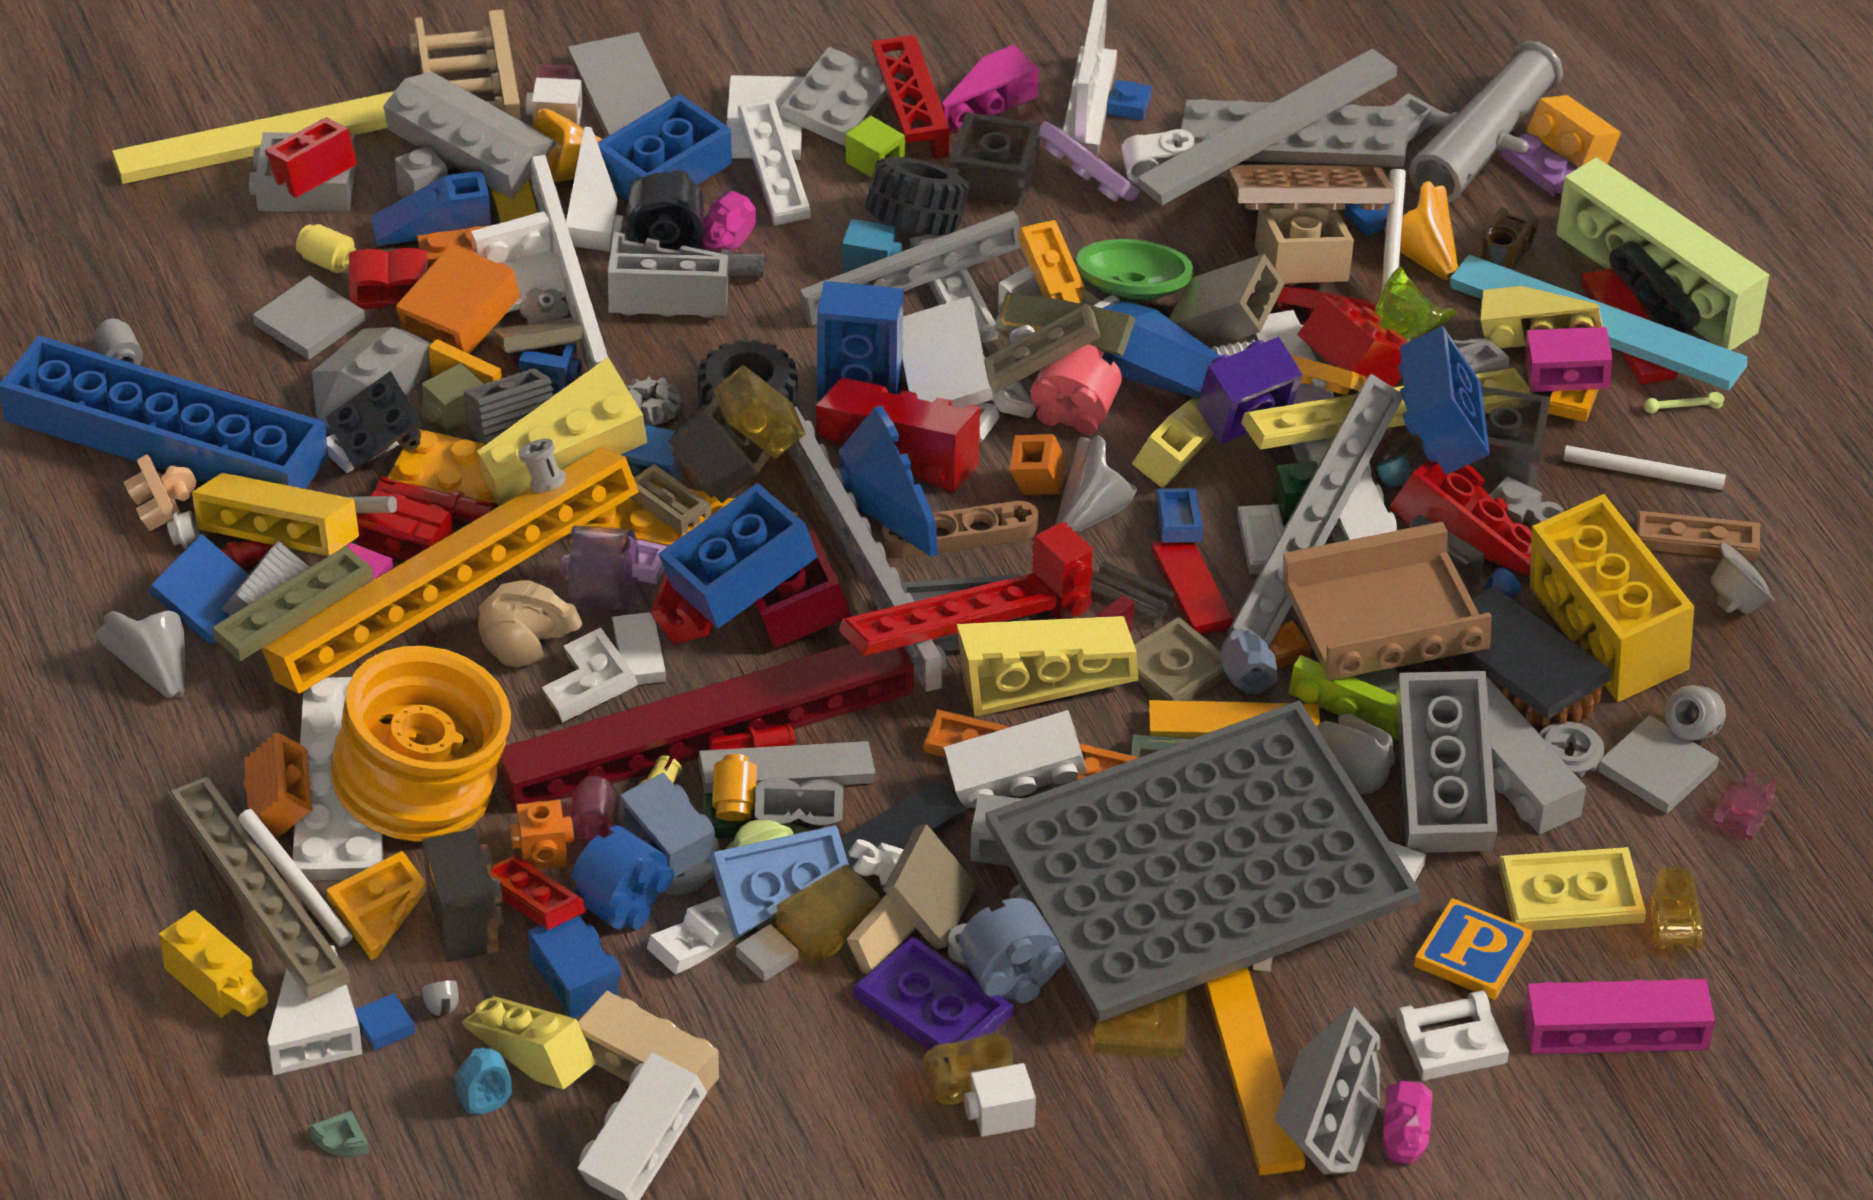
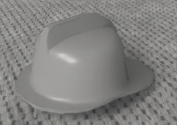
[1710,543,1775,614]

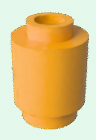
[712,754,757,821]

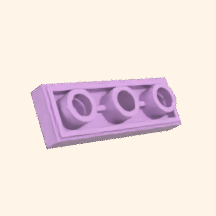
[1037,121,1141,202]

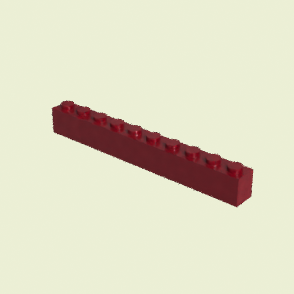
[497,643,914,813]

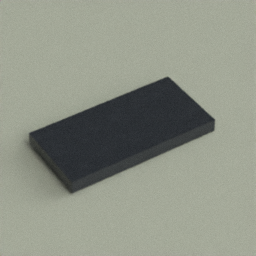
[1459,586,1611,719]

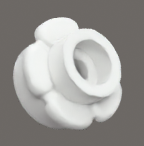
[167,511,200,550]

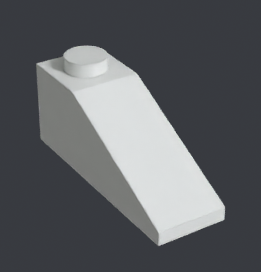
[566,127,624,252]

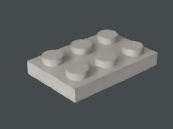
[780,47,895,146]

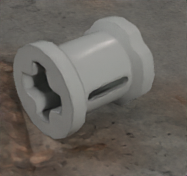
[518,439,566,493]

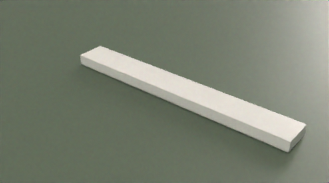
[531,155,608,371]

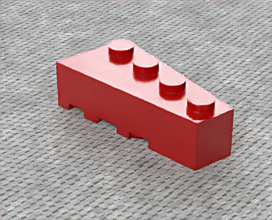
[816,378,980,494]

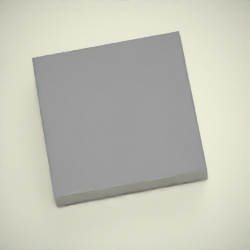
[253,276,365,360]
[1597,715,1719,814]

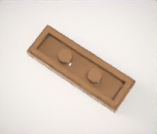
[1635,511,1760,562]

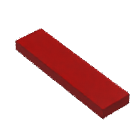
[1580,268,1678,385]

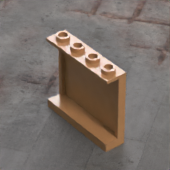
[1283,522,1492,681]

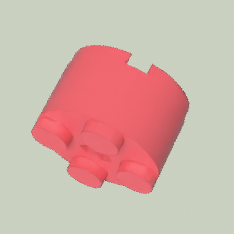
[1030,344,1122,435]

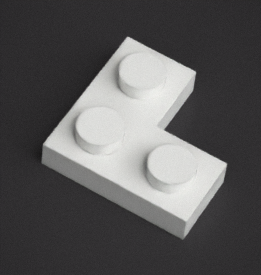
[542,628,638,723]

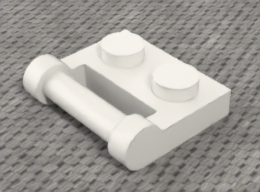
[1396,991,1509,1081]

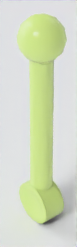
[1644,392,1724,414]

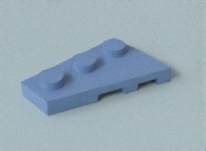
[710,825,849,940]

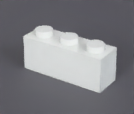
[944,710,1087,809]
[578,1052,707,1200]

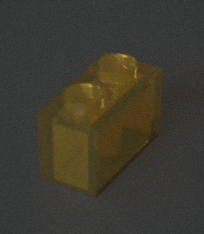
[713,365,806,459]
[777,864,880,966]

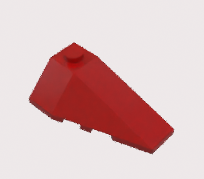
[1389,459,1532,577]

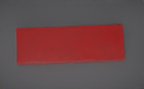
[1151,540,1233,635]
[479,855,586,930]

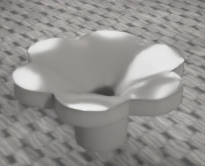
[519,288,569,324]

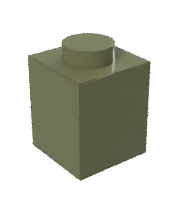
[421,363,484,434]

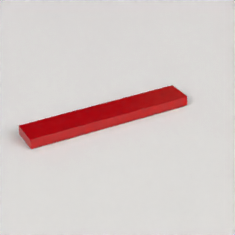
[839,573,1059,656]

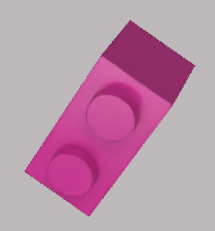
[1525,327,1613,392]

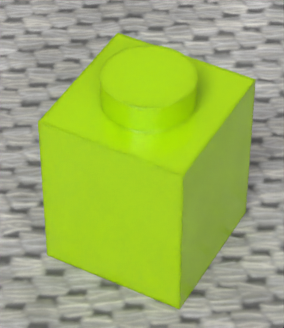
[845,116,905,178]

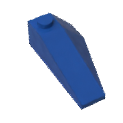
[1102,301,1220,399]
[837,406,938,557]

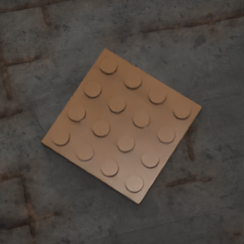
[1227,165,1394,210]

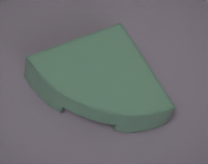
[308,1110,369,1157]

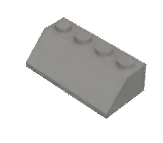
[383,72,556,200]

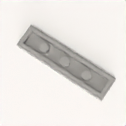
[698,741,876,793]

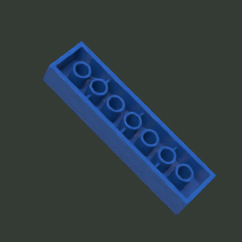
[0,335,328,489]

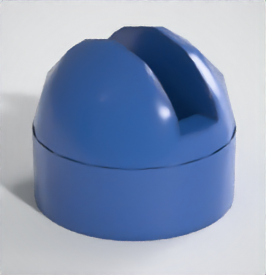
[1484,567,1521,599]

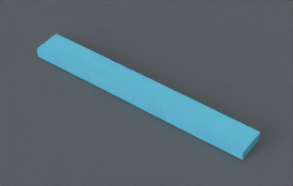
[1450,255,1748,391]

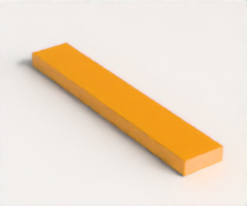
[1204,967,1305,1176]

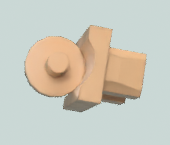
[124,454,196,532]

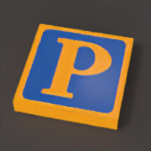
[1414,898,1533,1000]

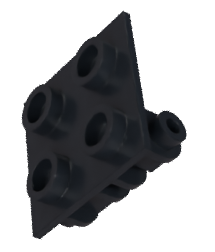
[325,371,422,470]

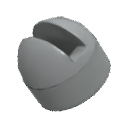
[421,980,459,1015]

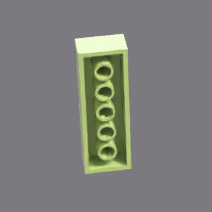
[1556,157,1769,350]

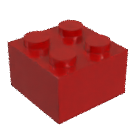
[1297,296,1408,388]

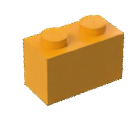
[1527,95,1622,168]

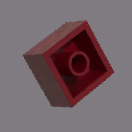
[753,530,851,649]

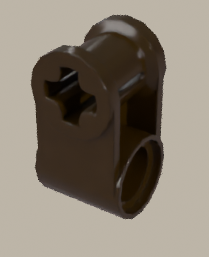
[1480,208,1539,270]

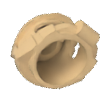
[478,580,582,668]

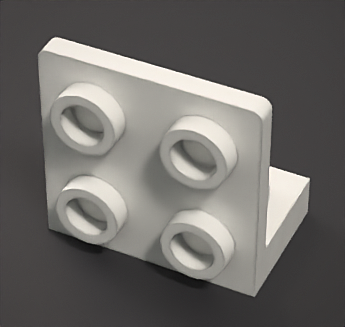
[471,211,565,312]

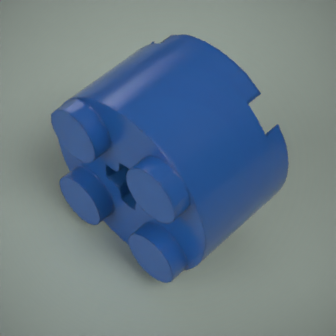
[569,826,675,930]

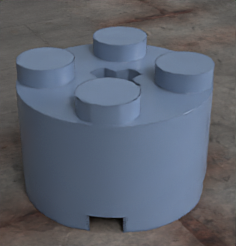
[959,898,1065,1003]

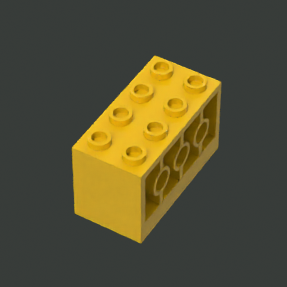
[1530,494,1694,703]

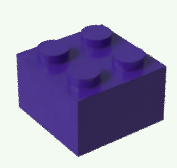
[1197,336,1302,445]

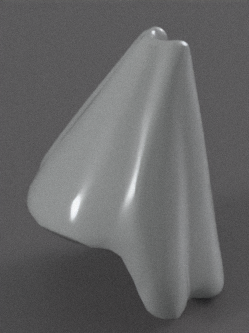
[1055,435,1137,533]
[95,609,185,698]
[1317,714,1395,795]

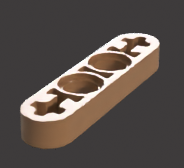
[882,501,1038,558]

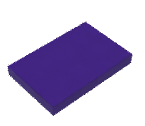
[853,936,1013,1067]

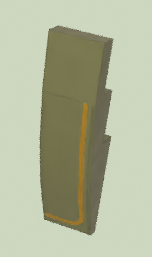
[994,292,1136,357]

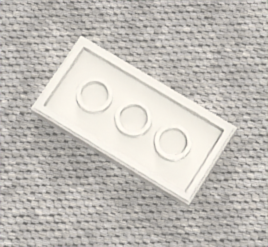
[902,296,993,408]

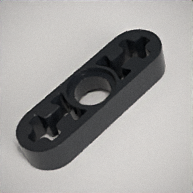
[1609,241,1701,334]

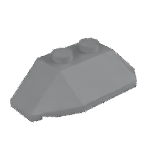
[312,327,433,435]
[1274,1006,1380,1174]

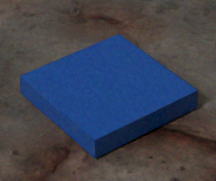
[148,534,249,646]

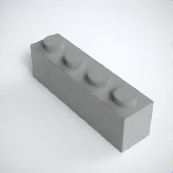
[1486,677,1586,835]

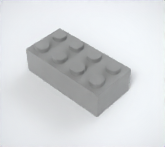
[1396,671,1497,853]

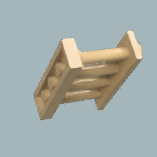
[409,10,521,121]

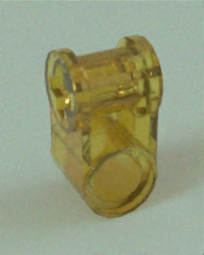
[1650,866,1704,950]
[923,1033,1013,1105]

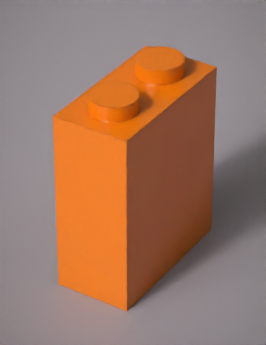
[396,244,521,354]

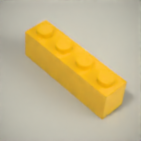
[192,473,359,556]

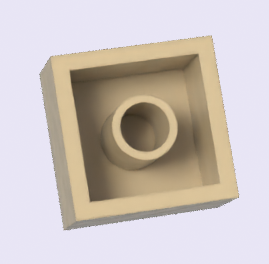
[1255,204,1354,286]

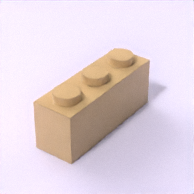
[578,991,719,1092]

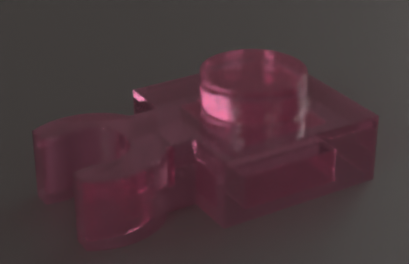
[1713,769,1778,840]

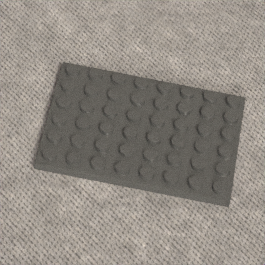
[985,700,1421,1022]

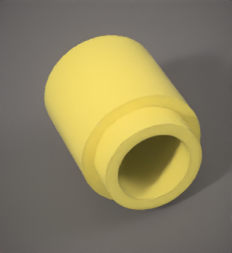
[296,224,356,273]

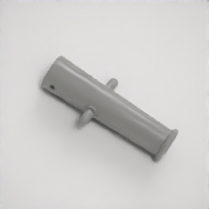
[1409,41,1563,203]

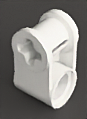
[1121,129,1194,185]

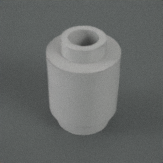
[94,319,143,365]

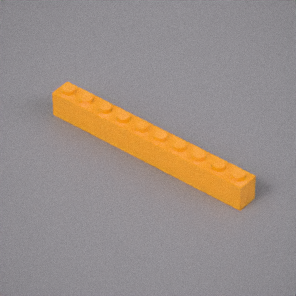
[261,447,638,694]

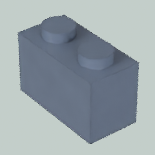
[618,772,715,877]

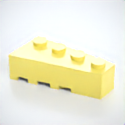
[477,357,648,506]
[957,616,1138,717]

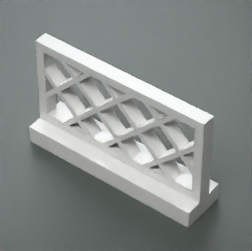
[1063,0,1117,156]

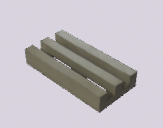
[630,464,711,535]

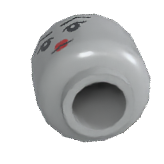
[1664,685,1726,741]

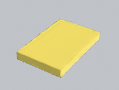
[1498,847,1646,931]

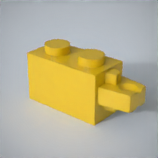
[159,910,268,1018]

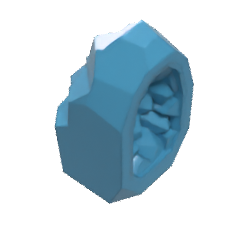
[455,1047,512,1115]

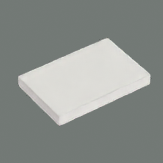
[727,75,804,160]

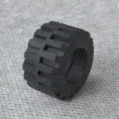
[865,157,969,236]
[698,339,798,442]

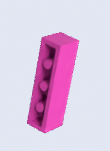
[1523,979,1715,1054]

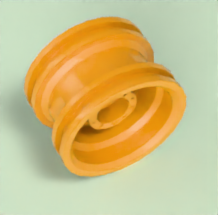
[329,646,511,842]

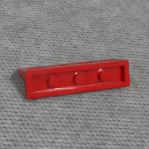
[871,35,950,159]

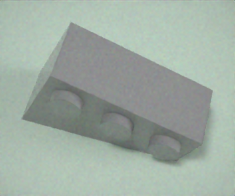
[608,231,728,318]

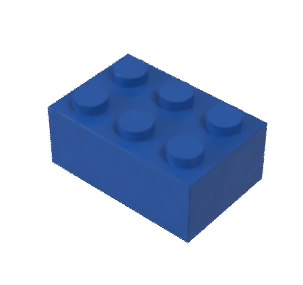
[598,94,732,200]
[817,281,904,402]
[1398,326,1490,475]
[658,483,818,628]

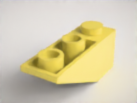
[1481,286,1603,348]
[1132,398,1214,489]
[462,996,596,1090]

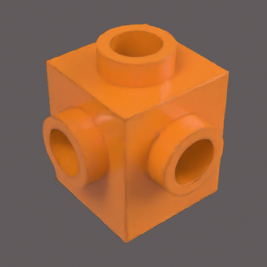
[510,800,574,870]

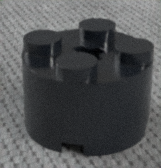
[626,170,704,250]

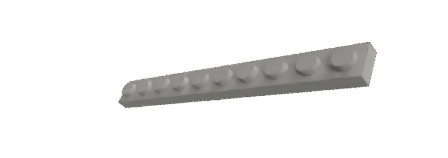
[781,406,946,692]

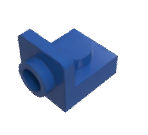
[519,343,582,395]

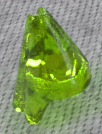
[1375,266,1457,341]

